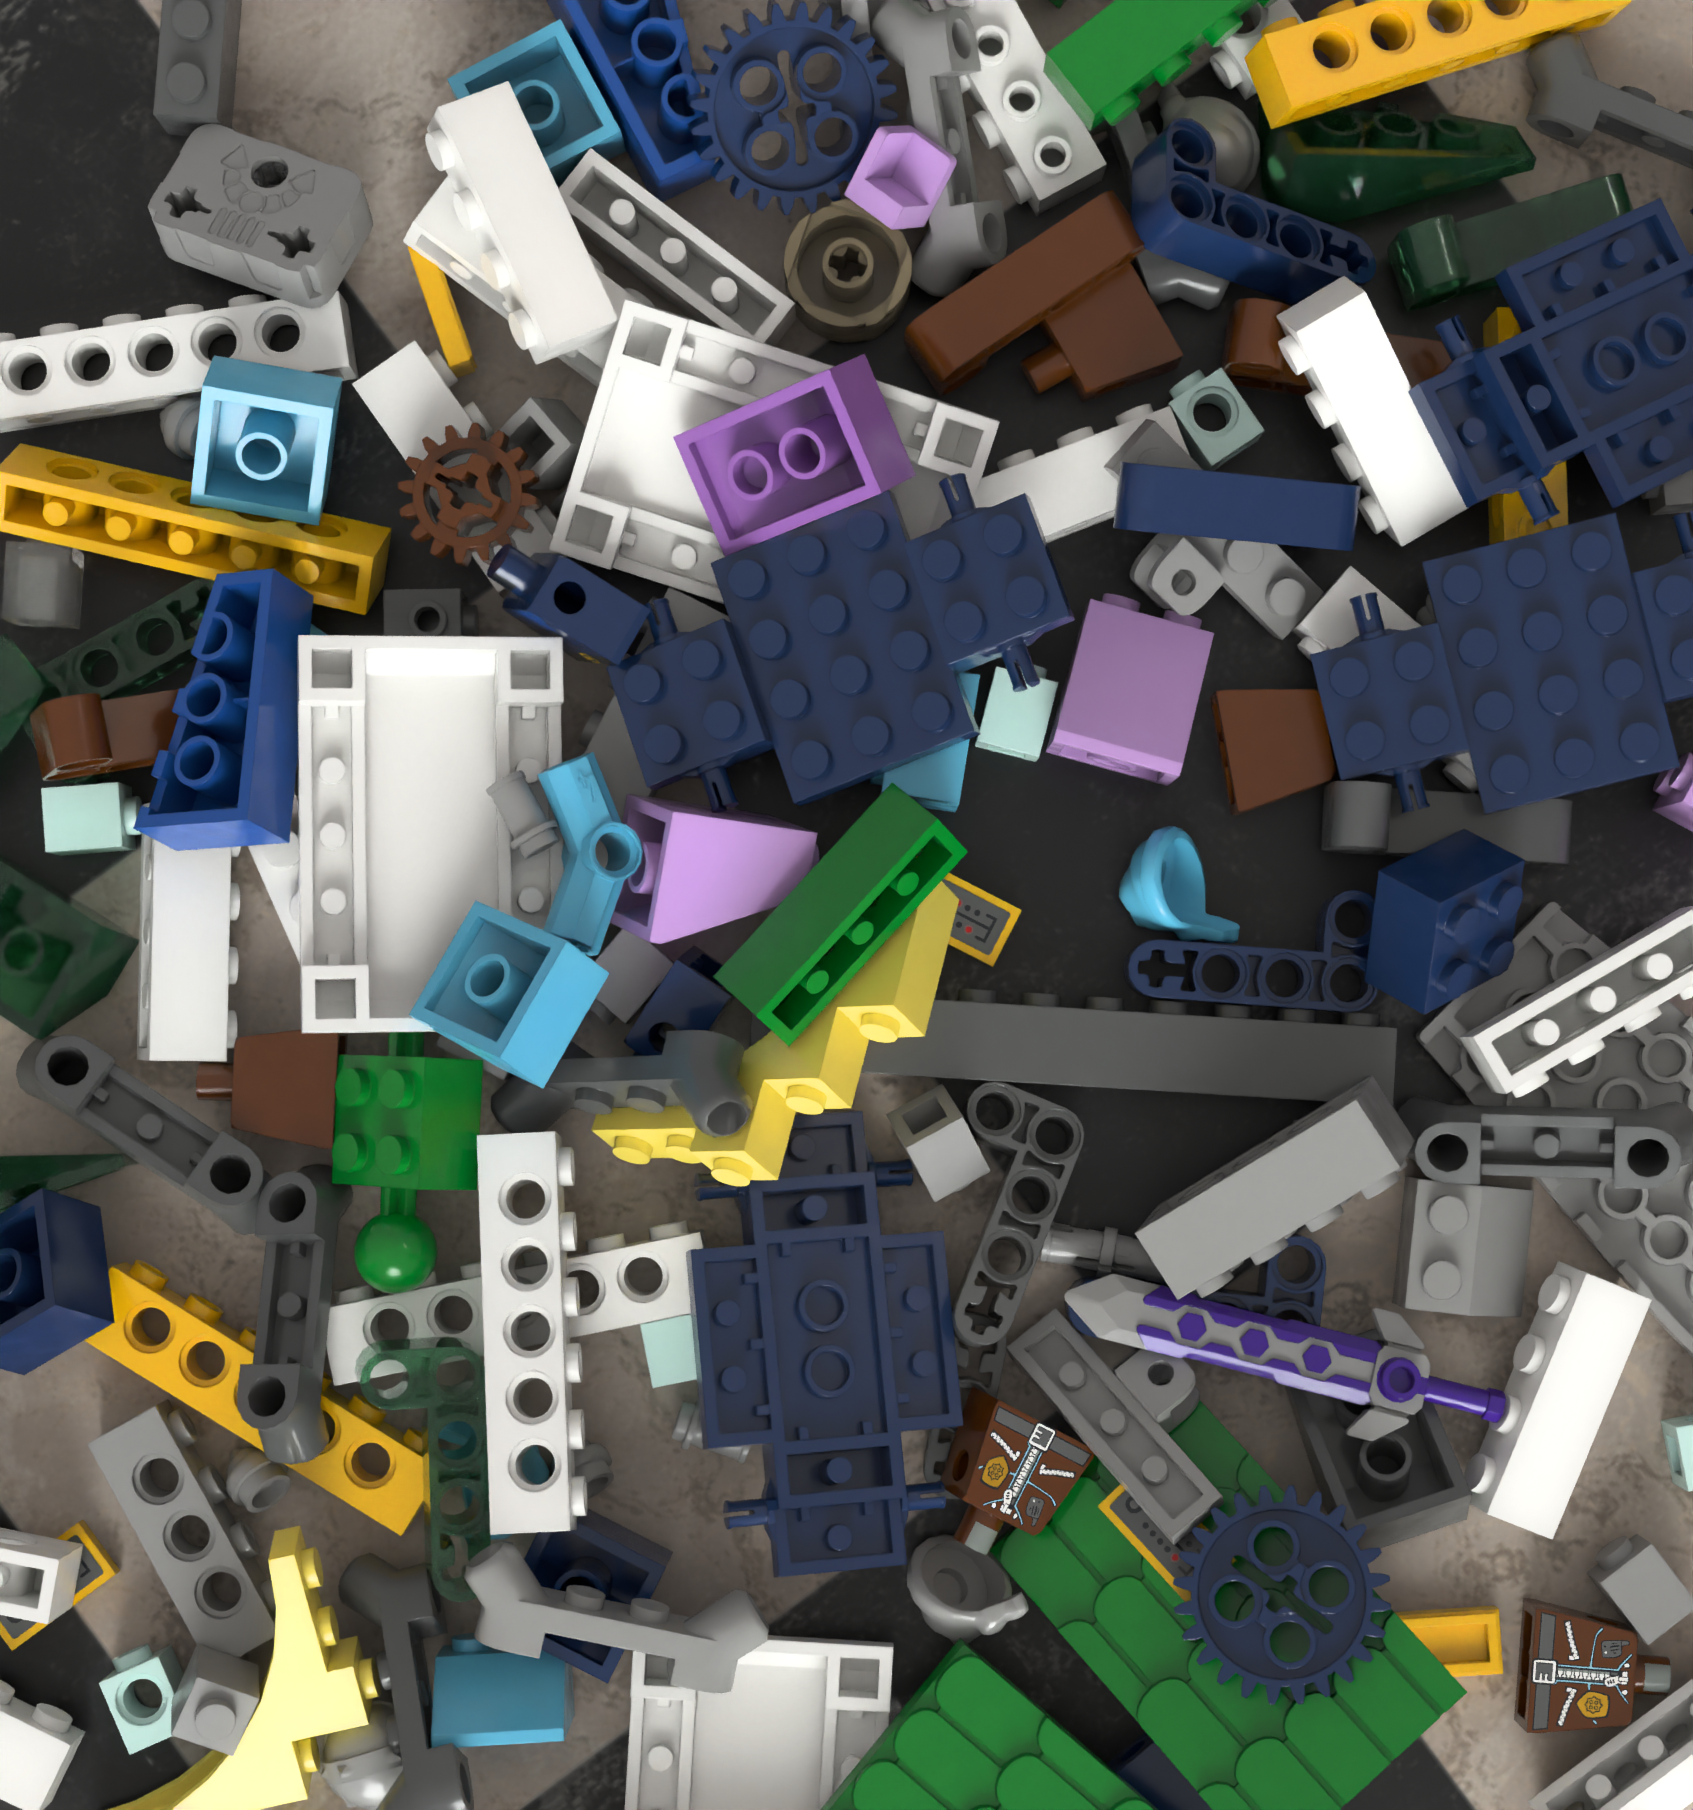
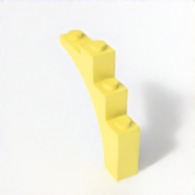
[591,881,959,1187]
[107,1526,381,1810]

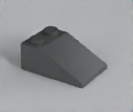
[1285,1328,1472,1550]

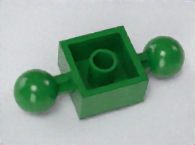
[332,1032,483,1294]

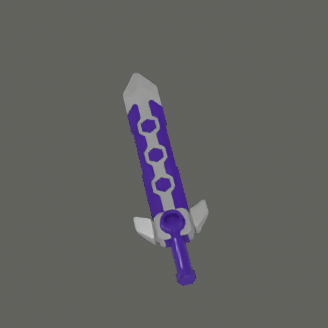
[1064,1274,1506,1441]

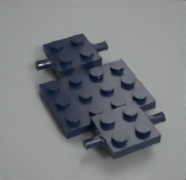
[1408,198,1693,526]
[606,473,1075,813]
[1310,510,1693,815]
[686,1111,963,1578]

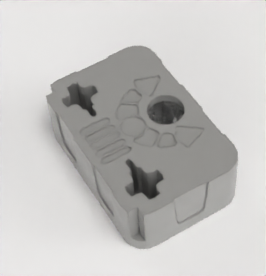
[148,123,373,308]

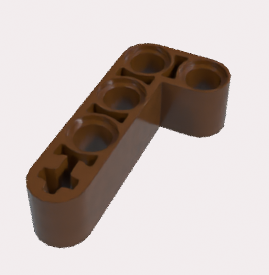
[904,190,1145,397]
[1221,298,1452,397]
[30,688,185,781]

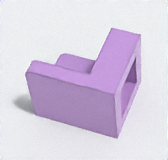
[844,125,957,230]

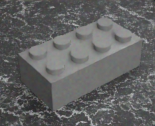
[1135,1075,1415,1300]

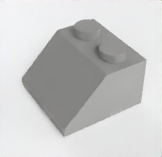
[1392,1176,1534,1317]

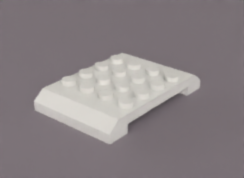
[549,299,1000,604]
[297,635,564,1034]
[625,1635,894,1810]

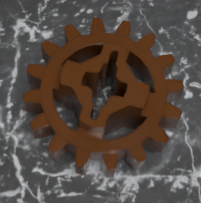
[398,423,542,567]

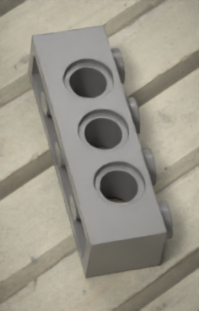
[87,1399,276,1657]

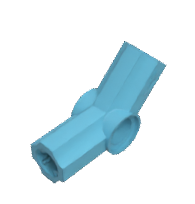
[537,752,643,956]

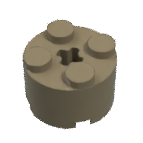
[784,199,912,343]

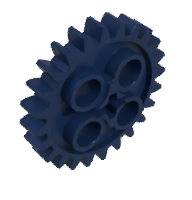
[686,0,898,215]
[1173,1485,1391,1705]

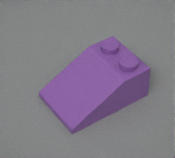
[673,354,916,557]

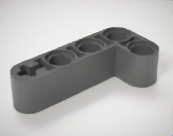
[1321,781,1573,866]
[951,1081,1084,1348]

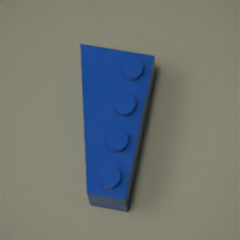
[546,0,716,202]
[133,568,314,851]

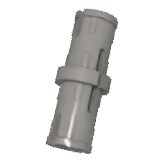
[1040,1221,1167,1285]

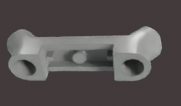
[870,0,1007,298]
[464,1541,769,1693]

